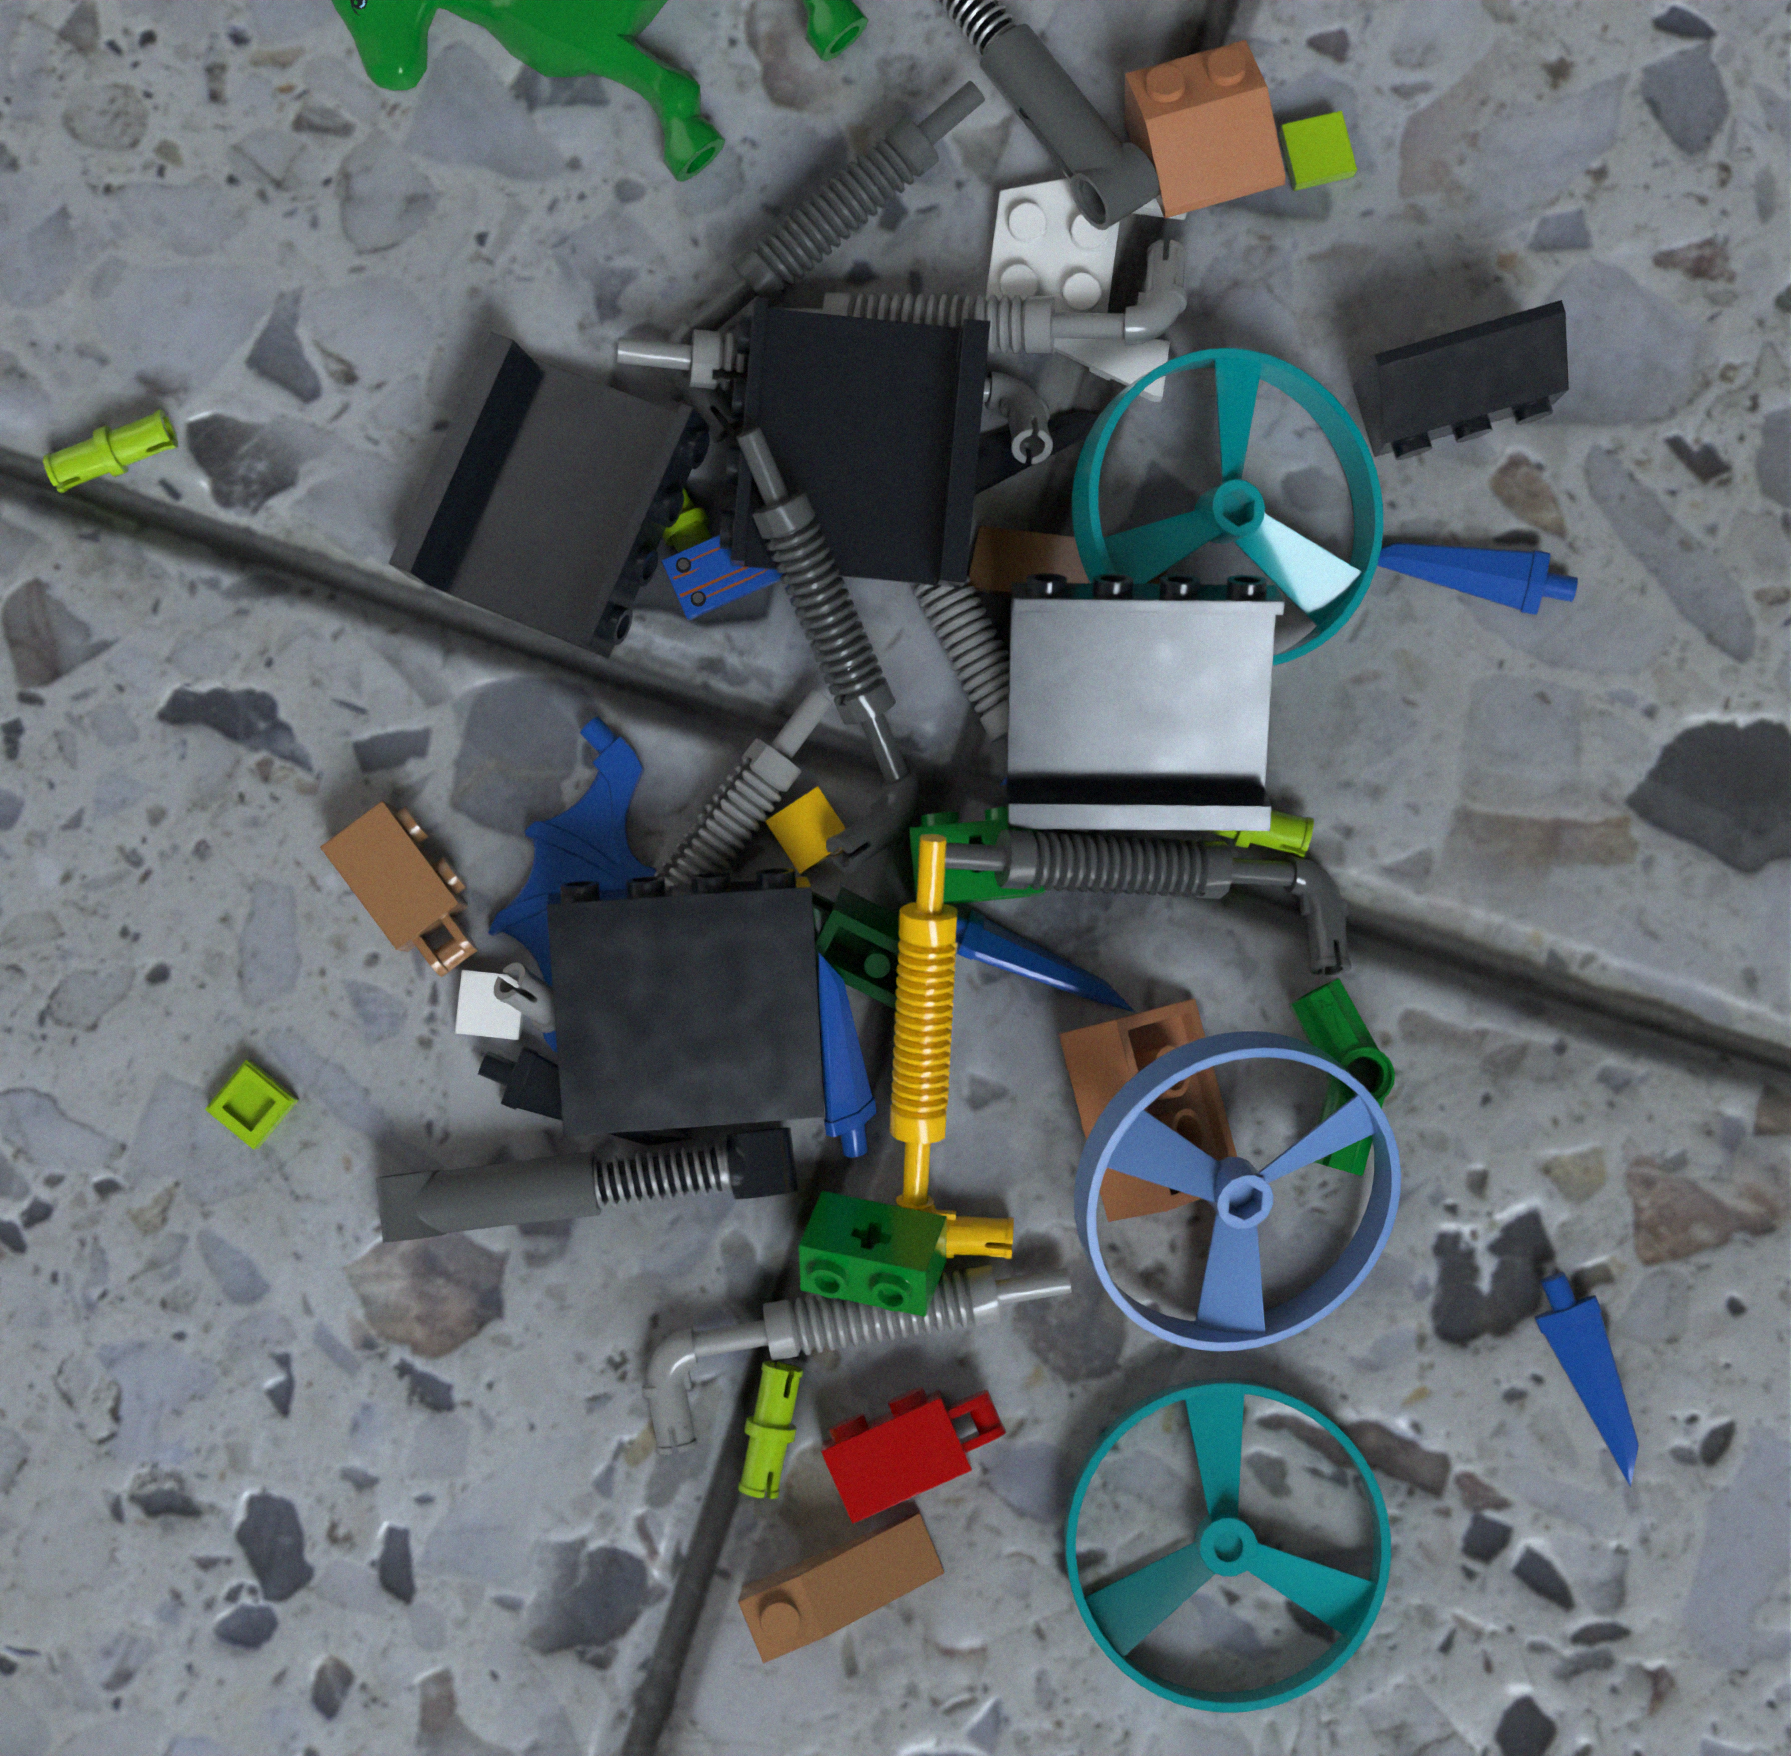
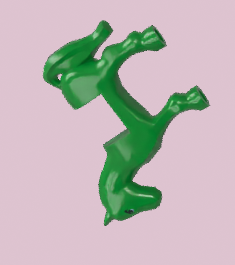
[331,0,869,182]

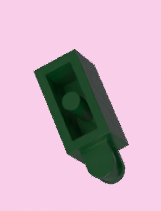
[812,887,901,1009]

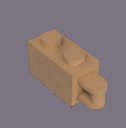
[320,801,478,977]

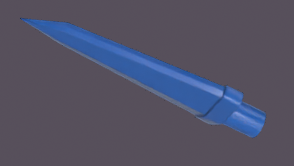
[1377,542,1578,615]
[956,910,1136,1013]
[819,953,877,1157]
[1535,1272,1639,1487]

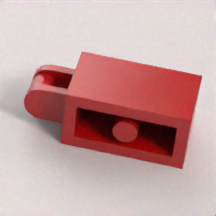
[821,1387,1006,1524]

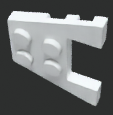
[986,178,1187,402]

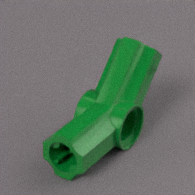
[1288,978,1395,1176]

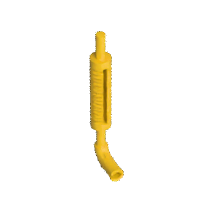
[889,834,1014,1259]

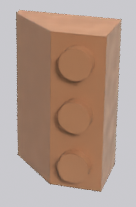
[1059,998,1237,1222]

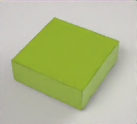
[1278,110,1357,191]
[205,1059,299,1150]

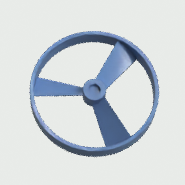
[1074,1031,1401,1351]

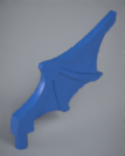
[488,716,657,1053]

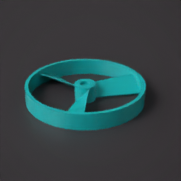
[1072,348,1384,667]
[1063,1378,1391,1713]

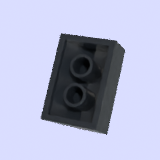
[1353,300,1569,460]

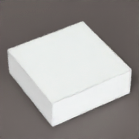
[455,970,524,1040]

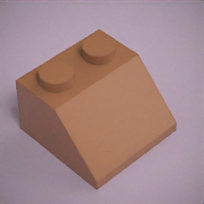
[1125,40,1286,219]

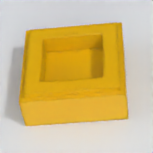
[765,786,846,875]

